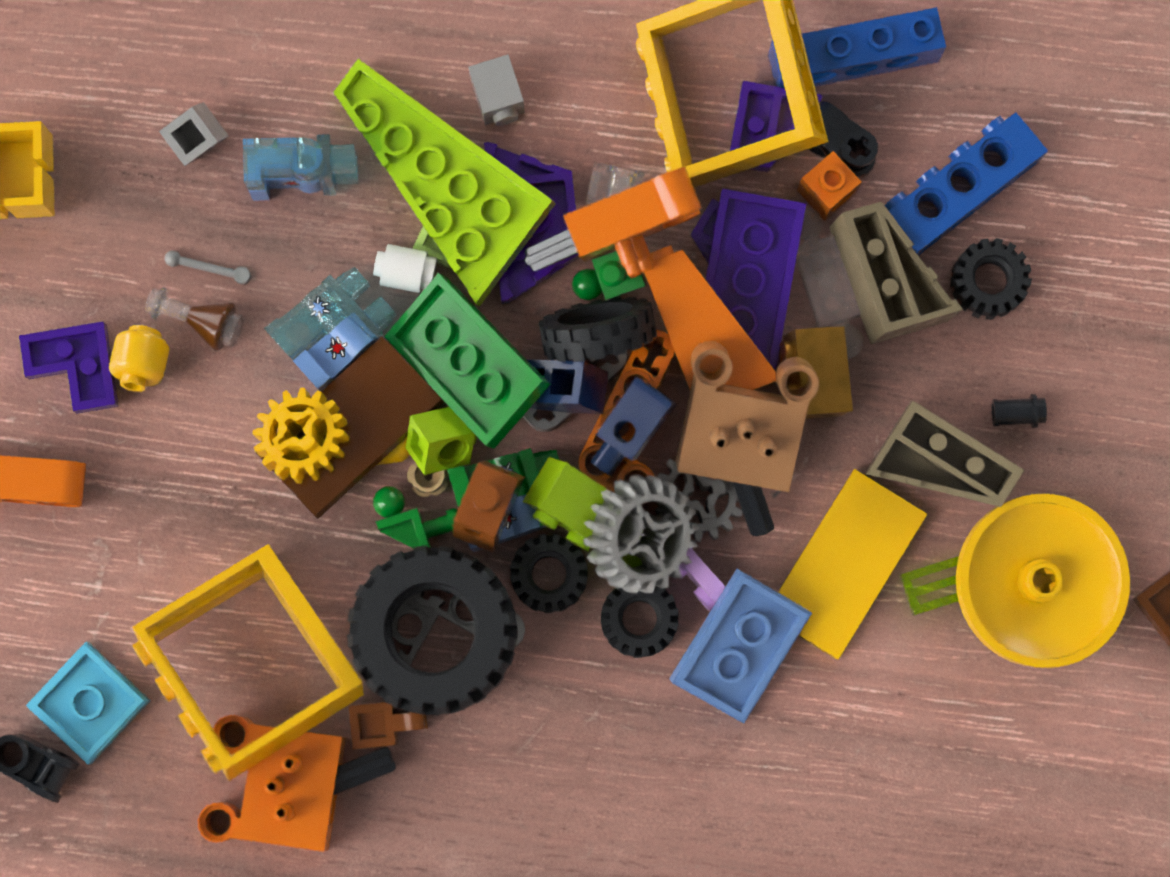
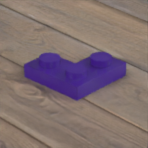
[19,321,119,414]

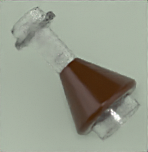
[145,287,244,351]

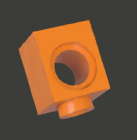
[797,151,862,221]

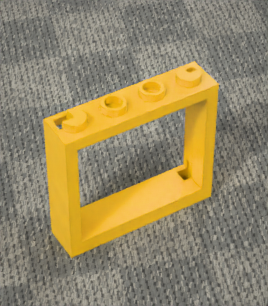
[636,0,828,187]
[132,544,364,781]

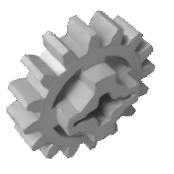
[655,459,743,543]

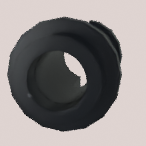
[991,394,1047,428]

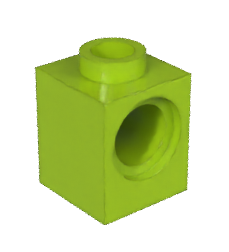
[405,407,477,475]

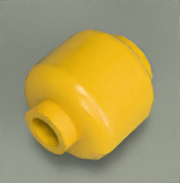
[109,325,169,392]

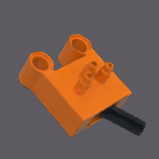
[524,167,702,278]
[198,715,396,852]

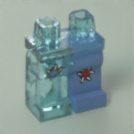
[243,134,359,201]
[264,267,397,392]

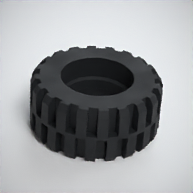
[347,545,518,715]

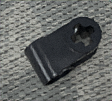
[808,101,878,177]
[0,734,80,803]

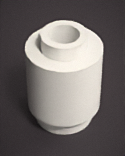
[373,244,437,293]

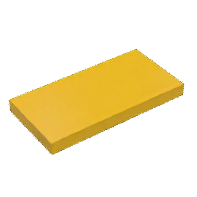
[778,469,927,660]

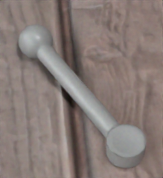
[164,251,251,285]

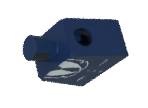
[590,377,677,476]

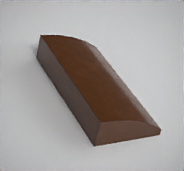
[255,336,444,519]

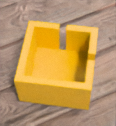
[0,121,55,219]

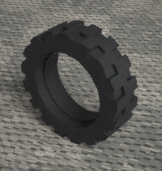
[539,297,657,362]

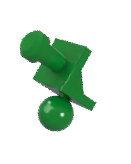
[572,251,647,300]
[373,486,458,549]

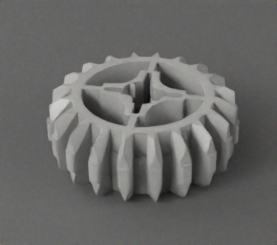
[583,475,700,594]

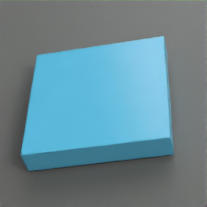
[26,642,151,765]

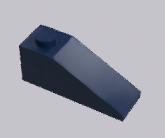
[527,359,609,414]

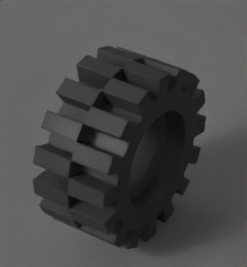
[950,238,1032,319]
[510,534,588,613]
[601,586,679,658]

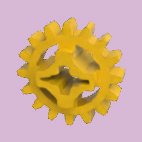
[252,388,349,484]

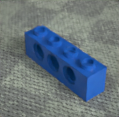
[768,7,946,88]
[885,112,1048,256]

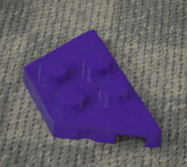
[484,142,580,304]

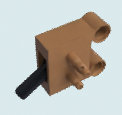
[675,341,819,536]

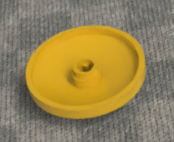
[956,494,1130,668]

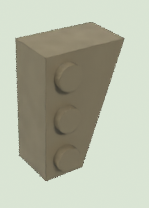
[829,202,963,345]
[865,401,1024,507]

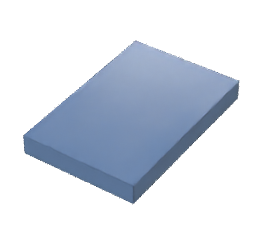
[669,568,812,723]

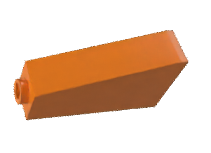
[644,245,776,390]

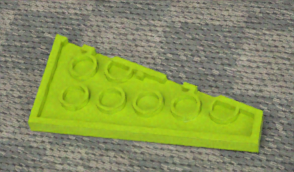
[333,59,556,306]

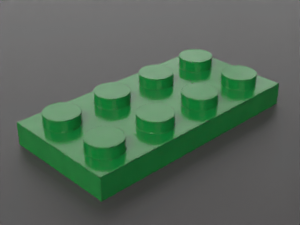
[384,273,550,449]

